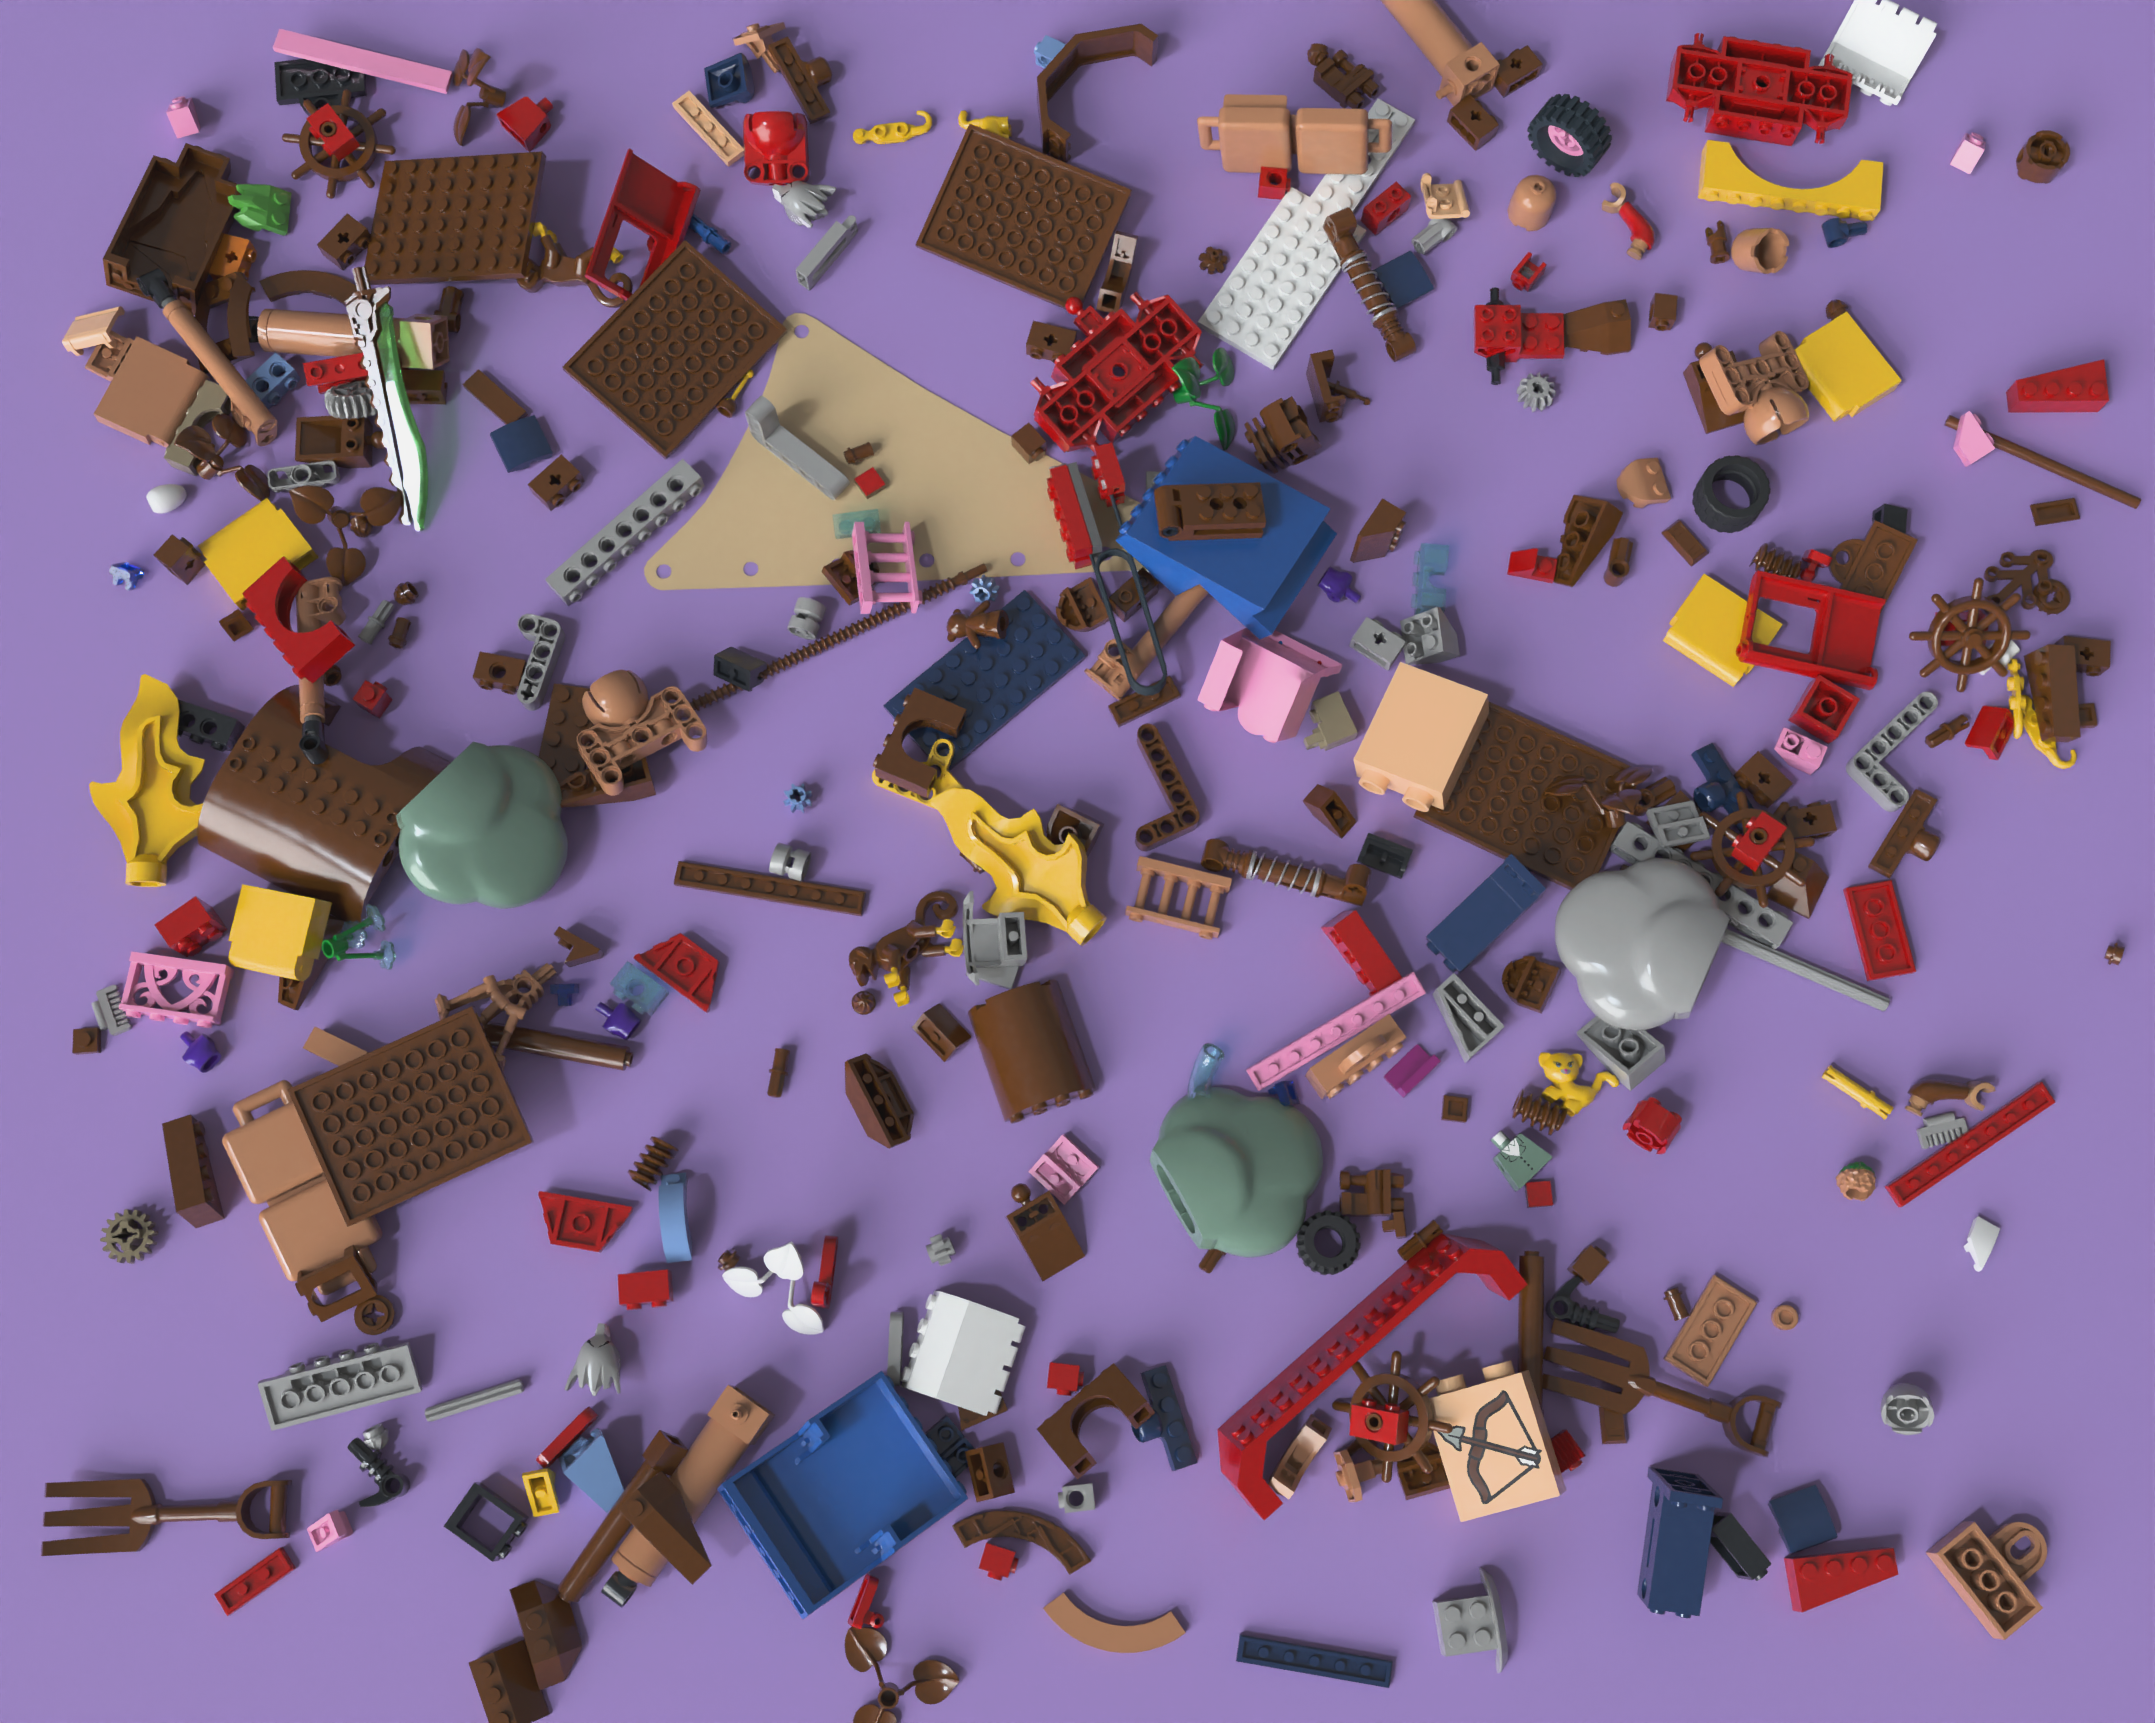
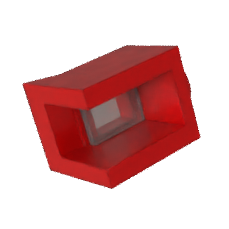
[1510,252,1547,292]

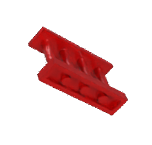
[303,347,409,394]

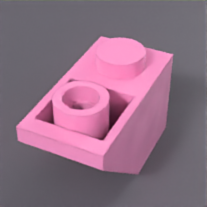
[166,96,201,139]
[1950,132,1986,174]
[1953,411,1995,467]
[1774,727,1828,775]

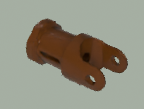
[1705,220,1730,264]

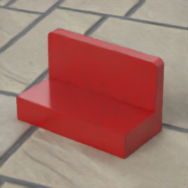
[1965,706,2014,760]

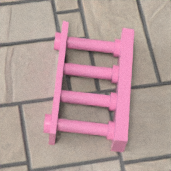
[852,522,922,614]

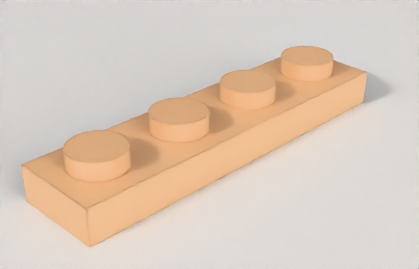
[672,91,744,167]

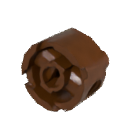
[2016,130,2070,184]

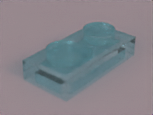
[832,509,881,539]

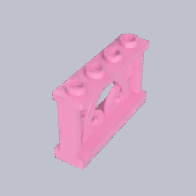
[119,951,234,1028]

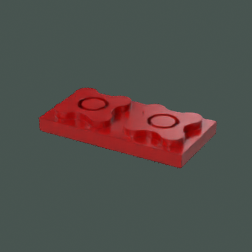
[1843,880,1916,981]

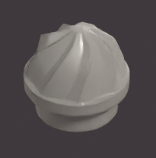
[363,1423,389,1450]

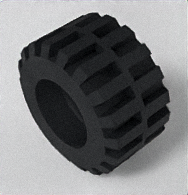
[1296,1210,1361,1275]

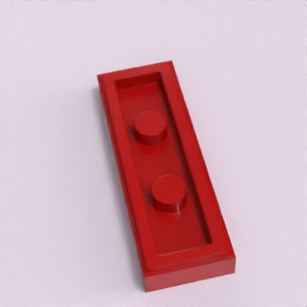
[214,1547,296,1616]

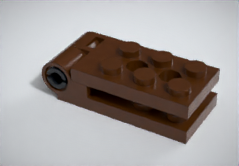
[1154,482,1266,541]

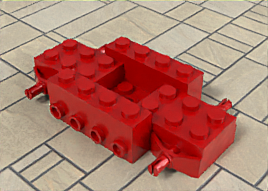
[1666,33,1853,146]
[1030,291,1204,453]

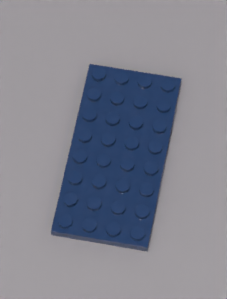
[884,590,1086,772]

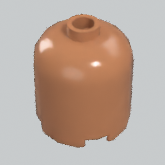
[1507,175,1557,231]
[1731,228,1789,274]

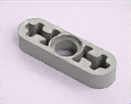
[887,1312,904,1386]

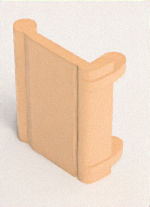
[1420,173,1470,219]
[62,306,125,356]

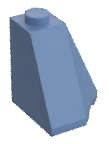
[558,1428,624,1513]

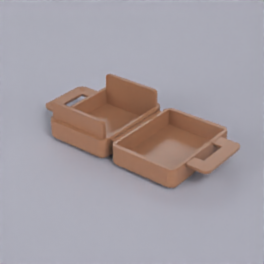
[1197,94,1392,175]
[222,1080,382,1295]

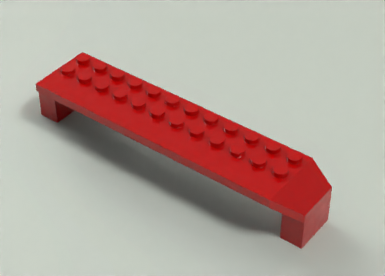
[1217,1233,1528,1520]

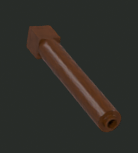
[484,1021,633,1071]
[1517,1251,1544,1417]
[557,1430,689,1603]

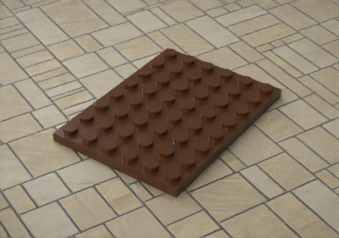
[915,123,1132,310]
[364,151,547,285]
[562,240,787,460]
[1413,702,1638,890]
[288,1006,534,1227]

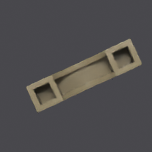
[164,380,231,476]

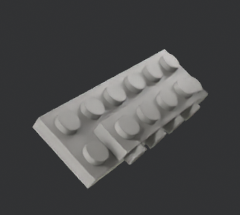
[258,1342,423,1431]

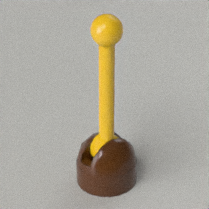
[716,370,754,418]

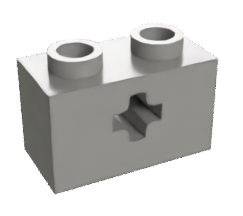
[1349,617,1406,671]

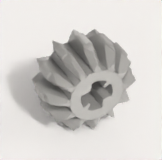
[1516,372,1556,412]

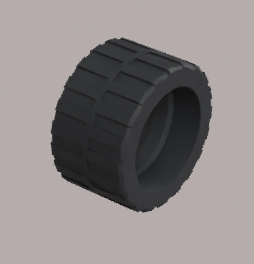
[1692,455,1771,533]

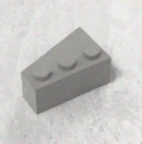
[1432,973,1505,1063]

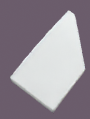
[1964,1216,2000,1272]

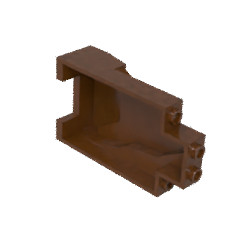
[103,143,241,315]

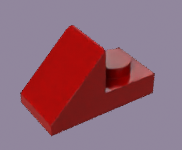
[1507,548,1557,583]

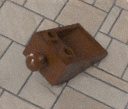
[1683,342,1745,434]
[295,416,386,469]
[1005,1183,1085,1282]

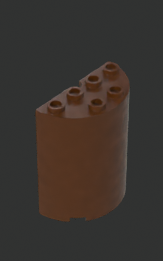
[968,980,1096,1124]

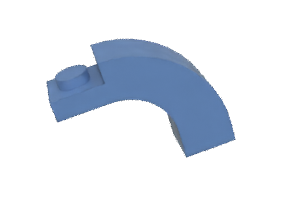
[658,1172,693,1263]

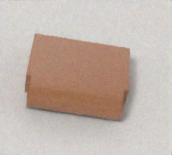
[94,336,209,448]

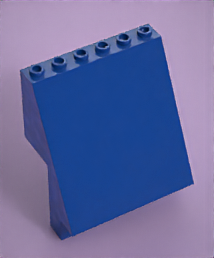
[1115,436,1337,640]
[717,1371,968,1619]

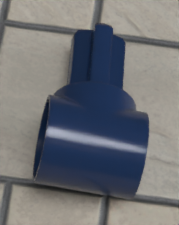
[1821,218,1867,248]

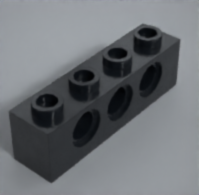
[178,700,245,752]

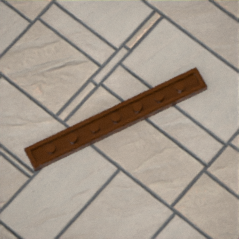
[674,861,866,916]

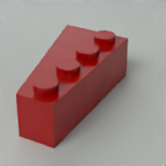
[2006,359,2109,413]
[1321,910,1402,996]
[1784,1547,1899,1612]

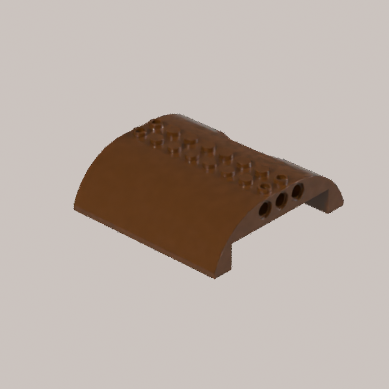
[197,685,451,931]

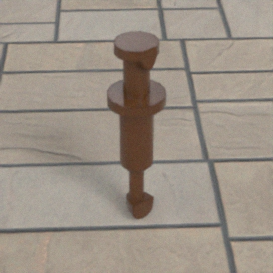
[1328,380,1370,405]

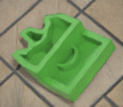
[228,184,292,236]

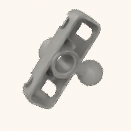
[268,461,340,493]

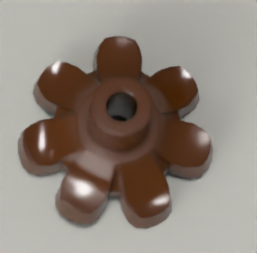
[1198,247,1228,275]

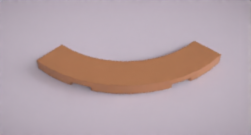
[1043,1592,1186,1653]

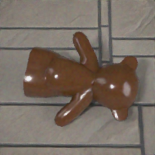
[946,600,1009,649]

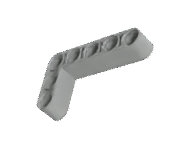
[745,396,850,500]
[1846,692,1938,812]

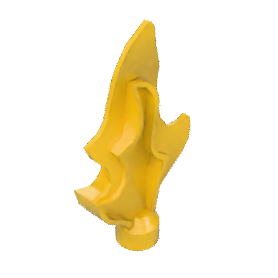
[89,674,205,887]
[930,788,1107,946]

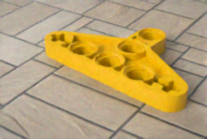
[872,739,965,809]

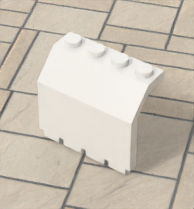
[1818,0,1938,106]
[900,1291,1026,1416]

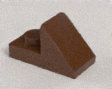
[554,926,604,967]

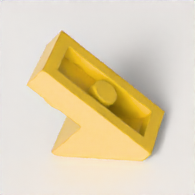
[522,1468,560,1517]

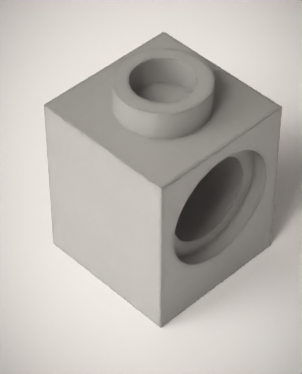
[1058,1483,1095,1513]

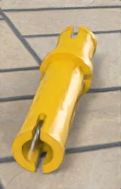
[1822,1065,1894,1120]

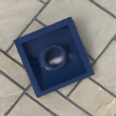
[704,53,755,108]

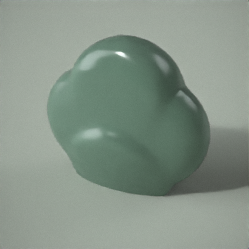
[396,741,568,909]
[1149,1087,1323,1258]

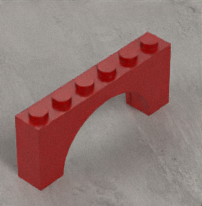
[242,556,355,684]

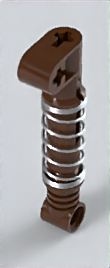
[1323,207,1416,362]
[1201,839,1372,907]

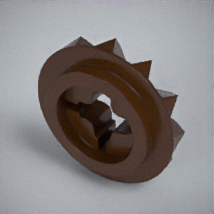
[2033,579,2070,615]
[354,1295,396,1335]

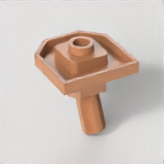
[732,22,786,73]
[1333,1449,1383,1502]

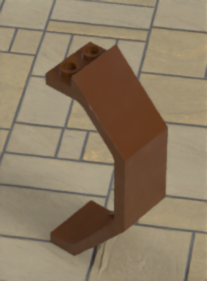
[1037,24,1158,163]

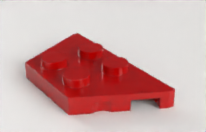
[633,933,720,1013]
[538,1191,633,1253]

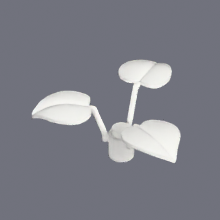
[722,1242,825,1335]

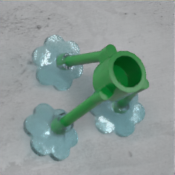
[322,904,396,970]

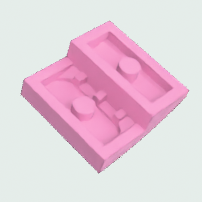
[1028,1134,1099,1205]

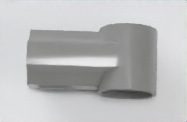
[1411,218,1457,255]

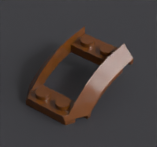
[195,272,256,374]

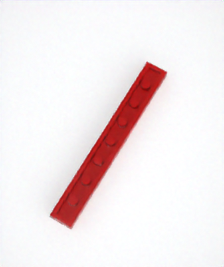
[1884,1082,2055,1207]

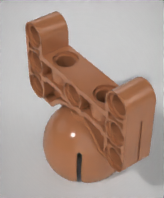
[1699,331,1809,445]
[577,670,707,796]

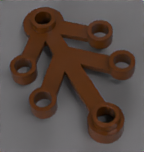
[1984,550,2053,614]

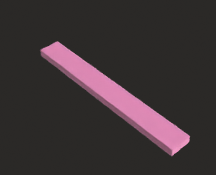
[273,29,453,94]
[1246,972,1426,1091]

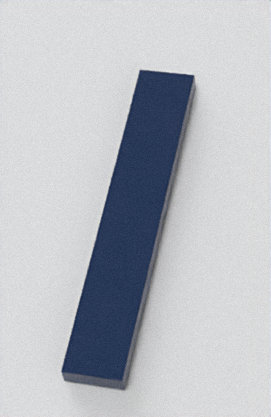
[1236,1634,1393,1688]

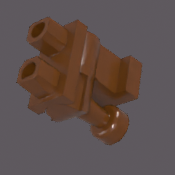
[1313,50,1379,109]
[1339,1169,1404,1217]

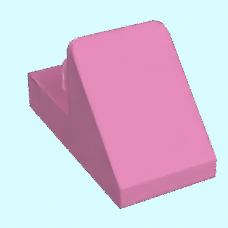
[307,1510,353,1552]

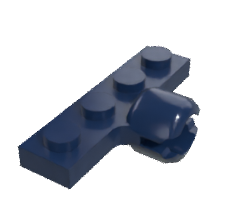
[1691,743,1754,834]
[1131,1365,1198,1471]

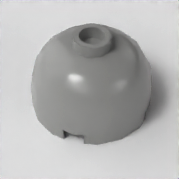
[1880,1383,1934,1435]

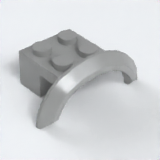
[963,891,1027,985]
[1432,1567,1508,1673]

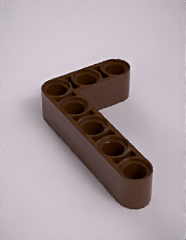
[1135,723,1200,851]

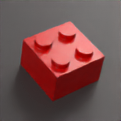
[1788,675,1860,744]
[154,896,227,957]

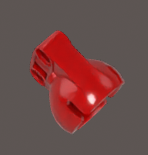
[743,111,810,186]

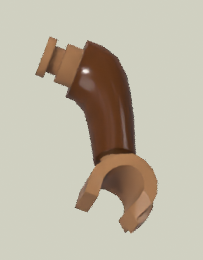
[1904,1079,1996,1117]

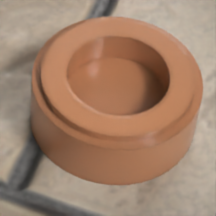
[1771,1305,1798,1330]

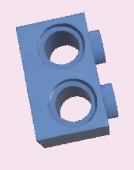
[245,352,301,410]

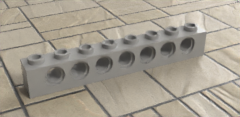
[545,459,705,606]
[1609,821,1793,949]

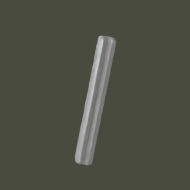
[425,1379,524,1422]

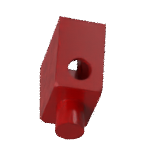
[497,97,553,152]

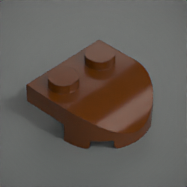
[821,550,880,606]
[1056,577,1109,632]
[1502,956,1561,1014]
[1397,1442,1450,1500]

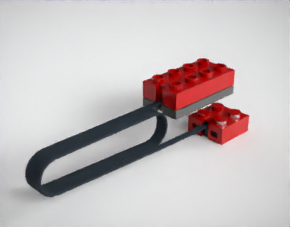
[1047,442,1167,696]

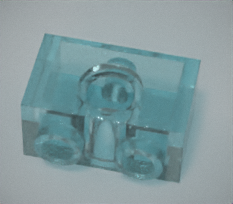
[610,961,669,1016]

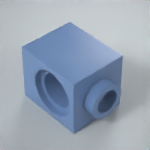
[1034,35,1066,68]

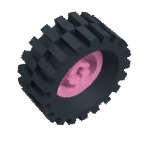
[1527,94,1612,177]

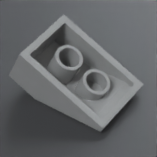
[1577,1016,1666,1091]

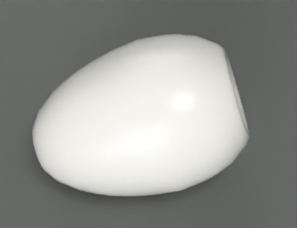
[146,484,187,514]

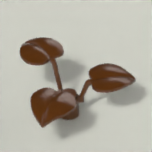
[453,48,506,146]
[174,413,270,501]
[289,485,401,586]
[1544,767,1653,828]
[845,1627,959,1723]

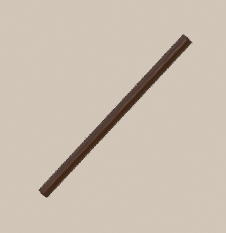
[1944,415,2141,509]

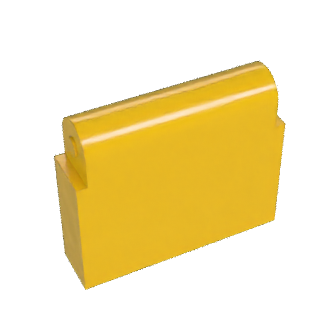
[1794,311,1902,422]
[198,498,319,611]
[1663,574,1783,687]
[228,884,332,981]

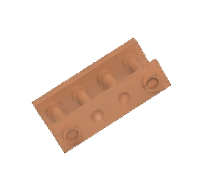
[1125,856,1232,940]

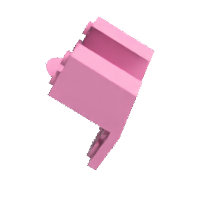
[1198,628,1342,743]

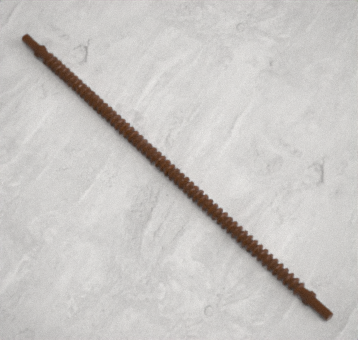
[680,563,988,720]

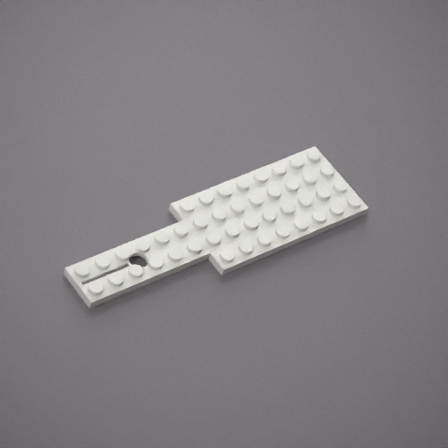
[1197,99,1415,370]

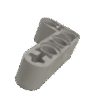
[517,614,565,711]

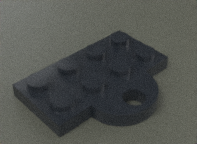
[274,59,367,116]

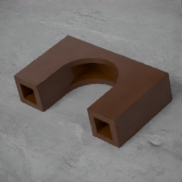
[873,688,966,798]
[1037,1363,1155,1480]

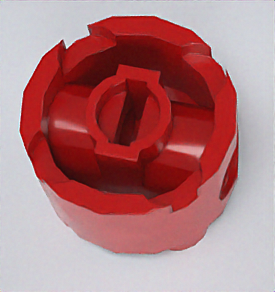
[1623,1097,1682,1154]

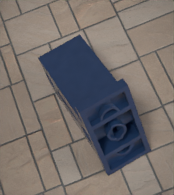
[1426,854,1546,974]
[1637,1467,1723,1618]

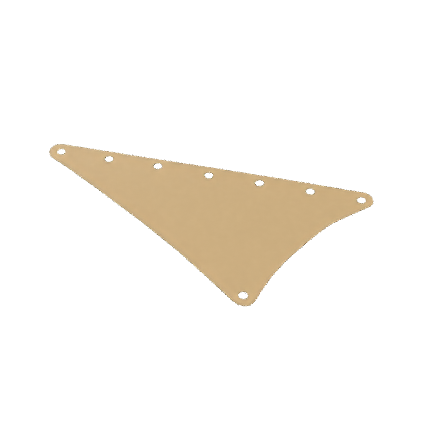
[644,313,1147,590]

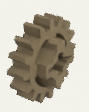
[100,1209,158,1264]

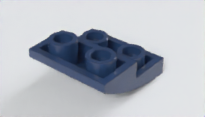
[1372,250,1434,309]
[490,415,553,473]
[925,1415,975,1478]
[1768,1485,1838,1555]

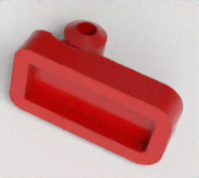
[1800,549,1833,582]
[848,1574,884,1629]

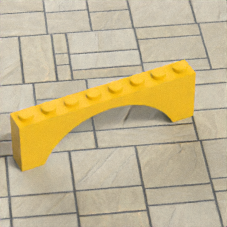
[1698,140,1883,221]

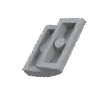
[1646,801,1710,848]

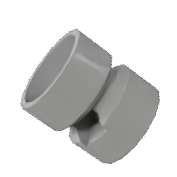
[787,597,826,640]
[769,843,811,882]

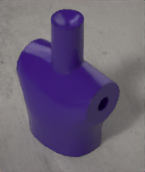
[1317,566,1361,603]
[595,1002,642,1041]
[180,1031,221,1073]

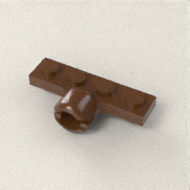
[768,37,832,125]
[1868,789,1941,879]

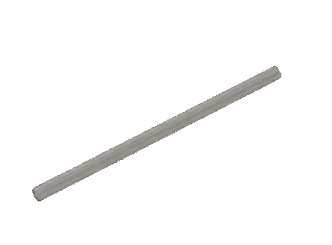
[1721,929,1890,1011]

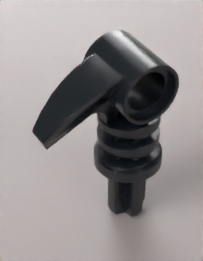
[1545,1276,1620,1333]
[347,1437,410,1507]

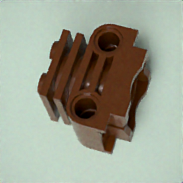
[1244,396,1322,474]

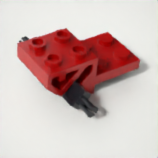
[1474,287,1564,385]

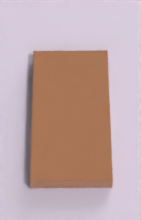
[1663,1275,1757,1387]

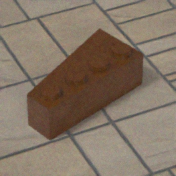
[2024,644,2081,742]
[162,1114,225,1228]

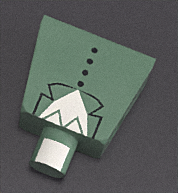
[1490,1130,1552,1192]

